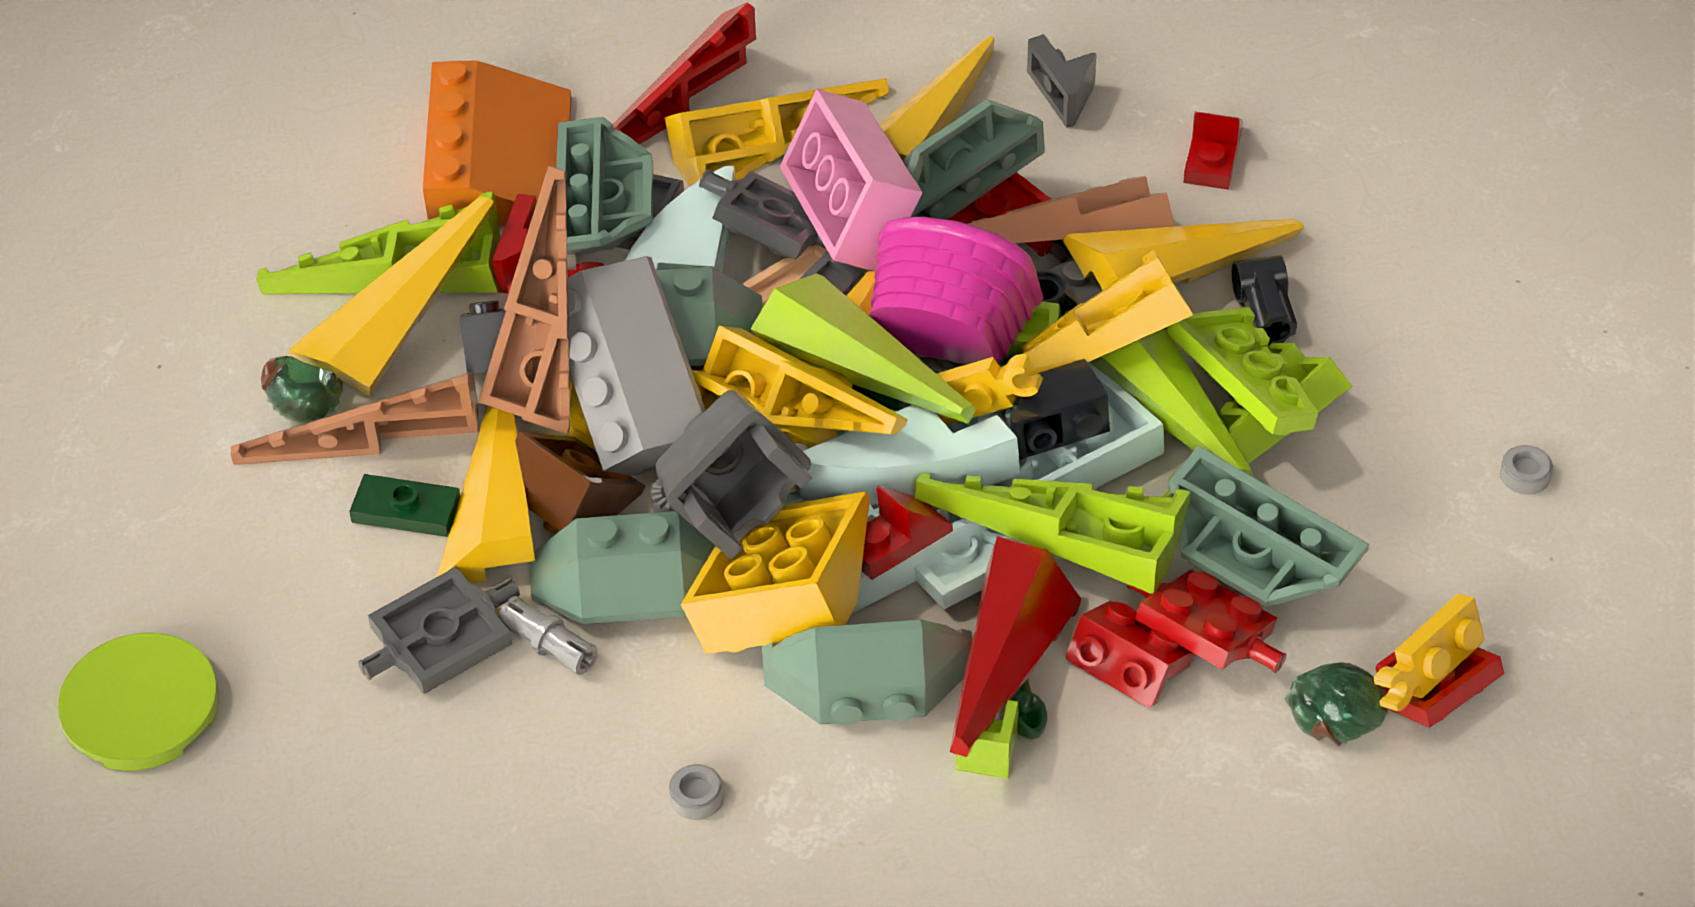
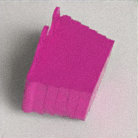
[869,217,1043,365]

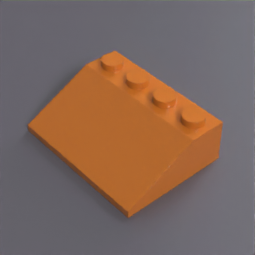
[423,60,571,226]

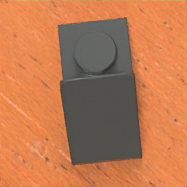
[1027,34,1097,128]

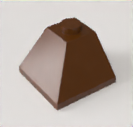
[515,432,646,535]

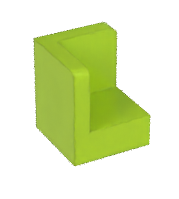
[956,700,1019,779]

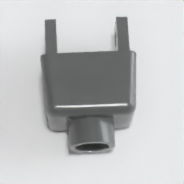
[655,390,812,559]

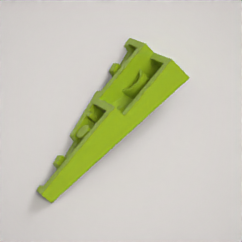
[256,191,500,294]
[751,273,976,424]
[1089,328,1253,477]
[1162,343,1353,497]
[915,473,1191,594]

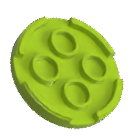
[58,633,219,771]

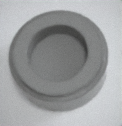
[1500,445,1553,495]
[669,764,723,819]

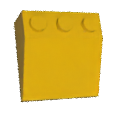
[681,491,870,654]

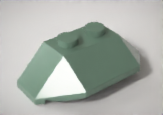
[903,99,1045,220]
[556,117,653,255]
[656,266,763,366]
[1169,446,1369,608]
[530,511,715,624]
[762,619,972,725]

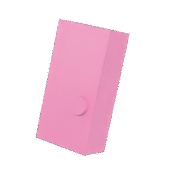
[780,89,923,271]

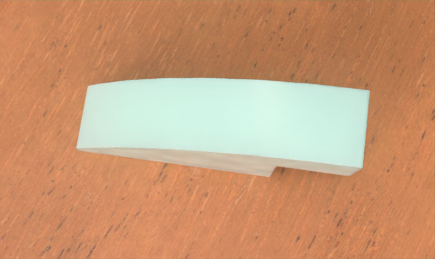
[625,166,735,272]
[795,405,1020,505]

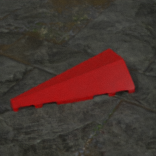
[613,2,756,145]
[949,536,1081,757]

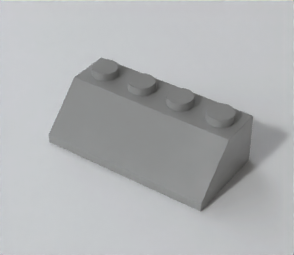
[568,256,706,476]

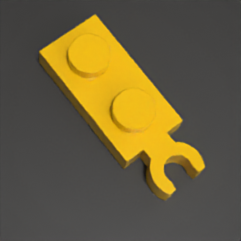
[936,354,1043,425]
[1374,593,1485,711]

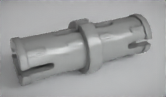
[498,596,598,675]

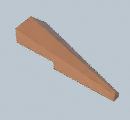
[478,166,570,434]
[968,176,1175,243]
[230,371,478,465]

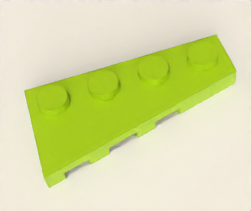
[1166,307,1318,435]

